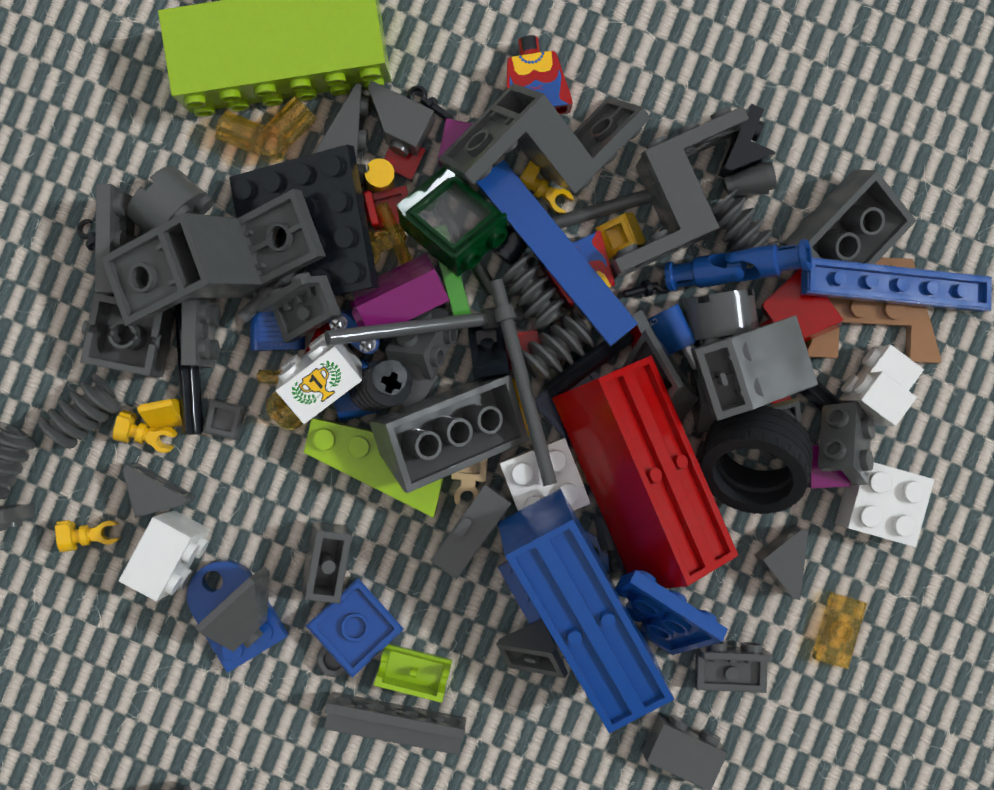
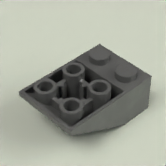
[690,315,818,421]

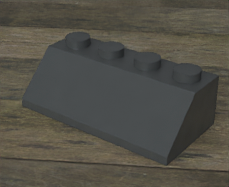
[369,374,529,493]

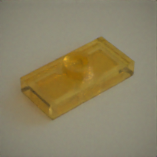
[812,592,867,669]

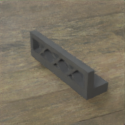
[324,692,466,755]

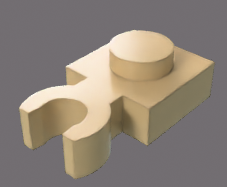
[451,459,488,504]

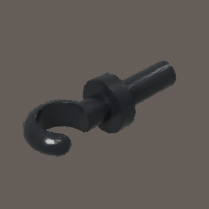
[407,86,453,121]
[77,219,96,252]
[623,275,671,299]

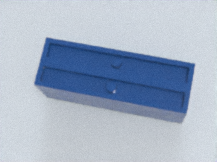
[498,489,674,734]

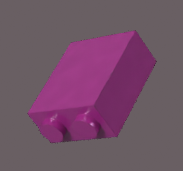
[350,253,450,327]

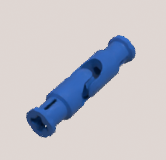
[664,239,812,292]

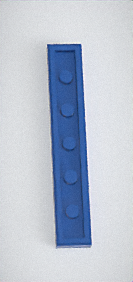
[476,159,638,347]
[801,258,992,312]

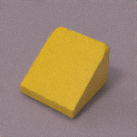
[596,212,646,259]
[137,399,182,428]

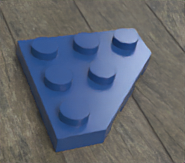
[615,570,728,655]

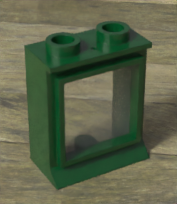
[396,166,508,277]

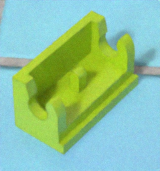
[374,644,452,703]

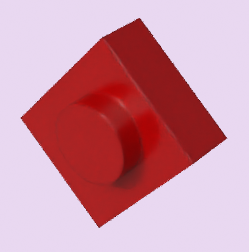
[364,185,409,231]

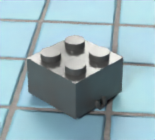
[80,293,175,377]

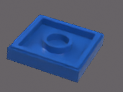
[305,578,404,678]

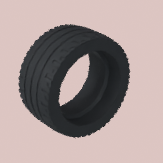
[700,405,813,514]

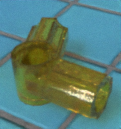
[215,96,317,164]

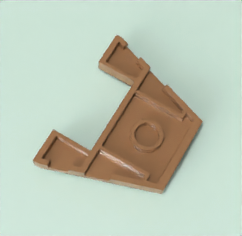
[806,257,941,364]

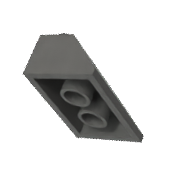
[782,169,916,264]

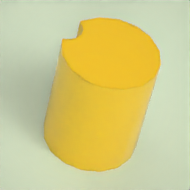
[365,158,395,194]

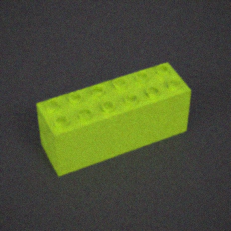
[158,0,392,117]

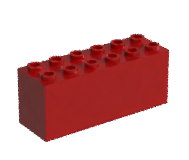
[552,355,739,589]

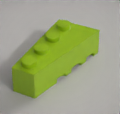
[304,418,444,518]

